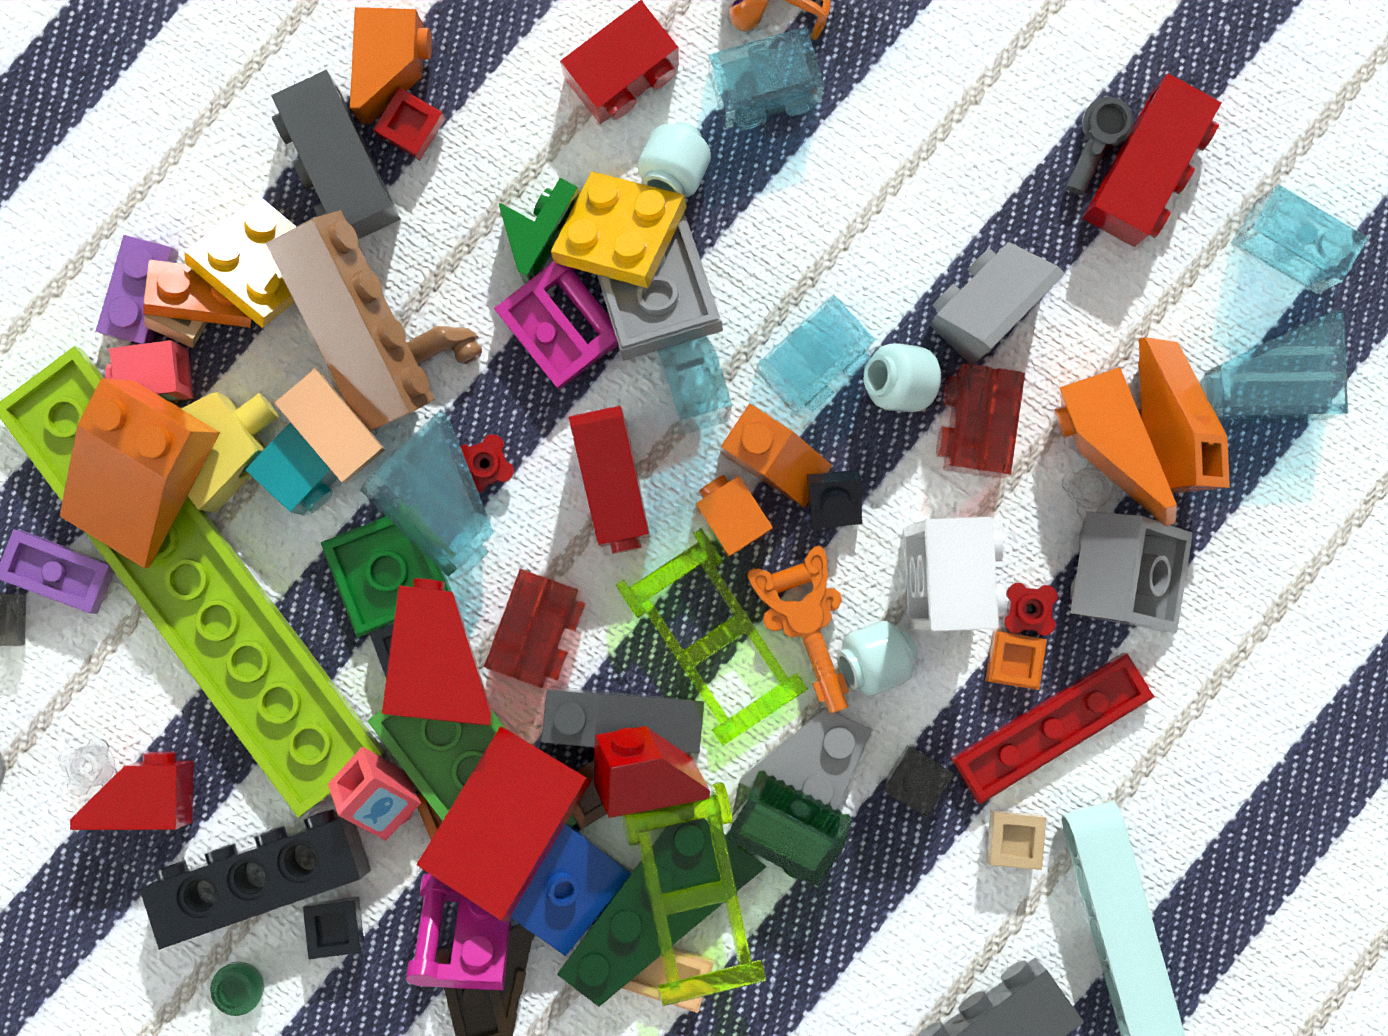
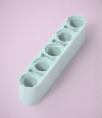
[1061,801,1185,1036]

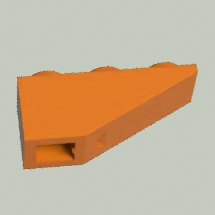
[1138,337,1230,493]

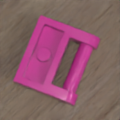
[494,261,619,390]
[406,874,512,990]

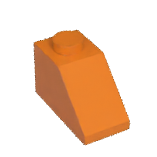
[350,7,432,124]
[720,403,832,508]

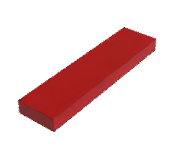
[950,653,1155,805]

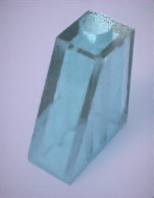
[1200,311,1348,422]
[656,336,732,435]
[360,410,494,577]

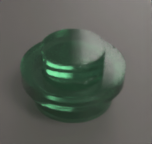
[210,961,264,1016]

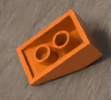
[59,378,220,568]

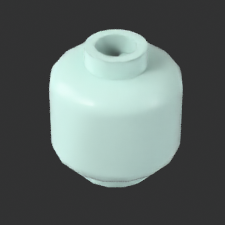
[637,122,711,198]
[863,343,941,412]
[837,621,918,696]

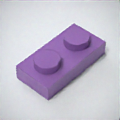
[95,235,179,344]
[0,529,114,614]

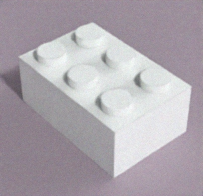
[903,516,1007,631]

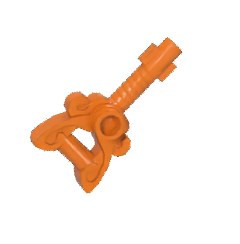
[747,545,849,714]

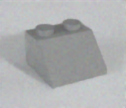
[929,242,1066,366]
[1070,511,1193,633]

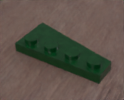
[557,803,767,1007]

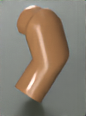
[407,326,482,365]

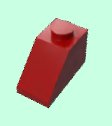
[594,726,710,818]
[70,751,194,830]

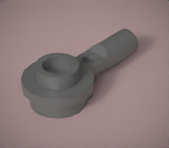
[1066,96,1134,195]

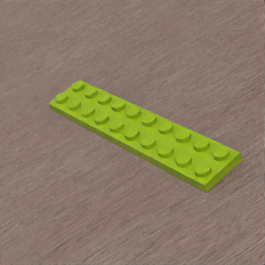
[0,346,385,818]

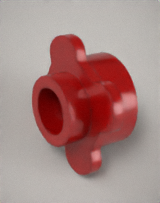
[455,434,514,493]
[1004,583,1058,636]

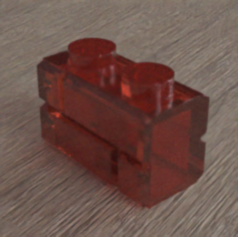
[936,364,1025,479]
[484,569,586,688]

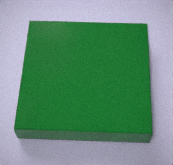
[320,505,452,638]

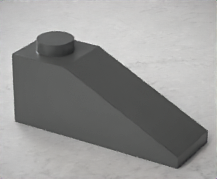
[541,686,704,753]

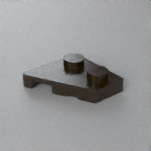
[436,924,535,1036]

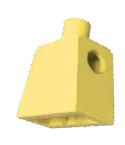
[181,392,279,513]

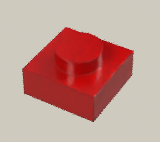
[373,87,446,161]

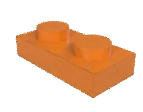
[143,259,252,328]

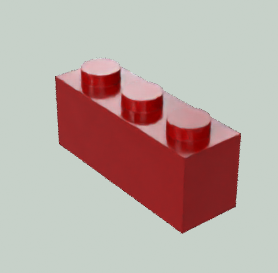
[1082,73,1222,247]

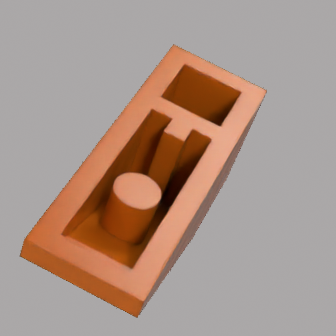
[1054,367,1177,526]

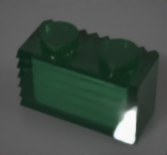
[725,770,852,887]

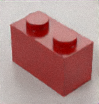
[560,0,679,125]

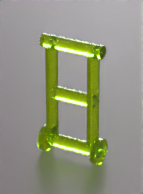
[615,528,808,746]
[621,782,766,1007]

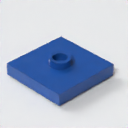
[510,822,631,957]

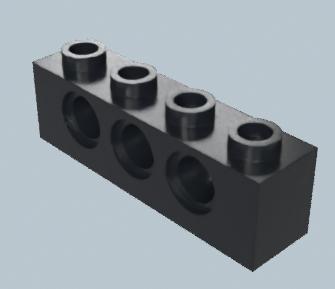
[139,809,371,950]

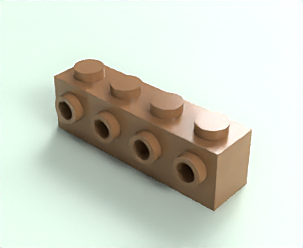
[265,210,435,431]

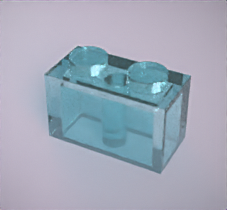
[708,26,824,130]
[1231,184,1369,294]
[755,294,876,415]

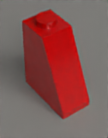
[568,405,651,554]
[382,578,493,726]

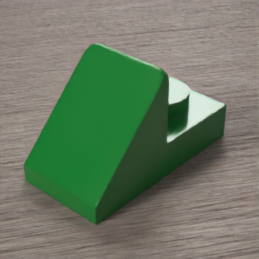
[499,178,580,283]

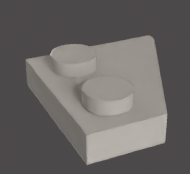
[739,707,873,824]

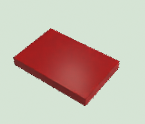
[416,726,591,922]

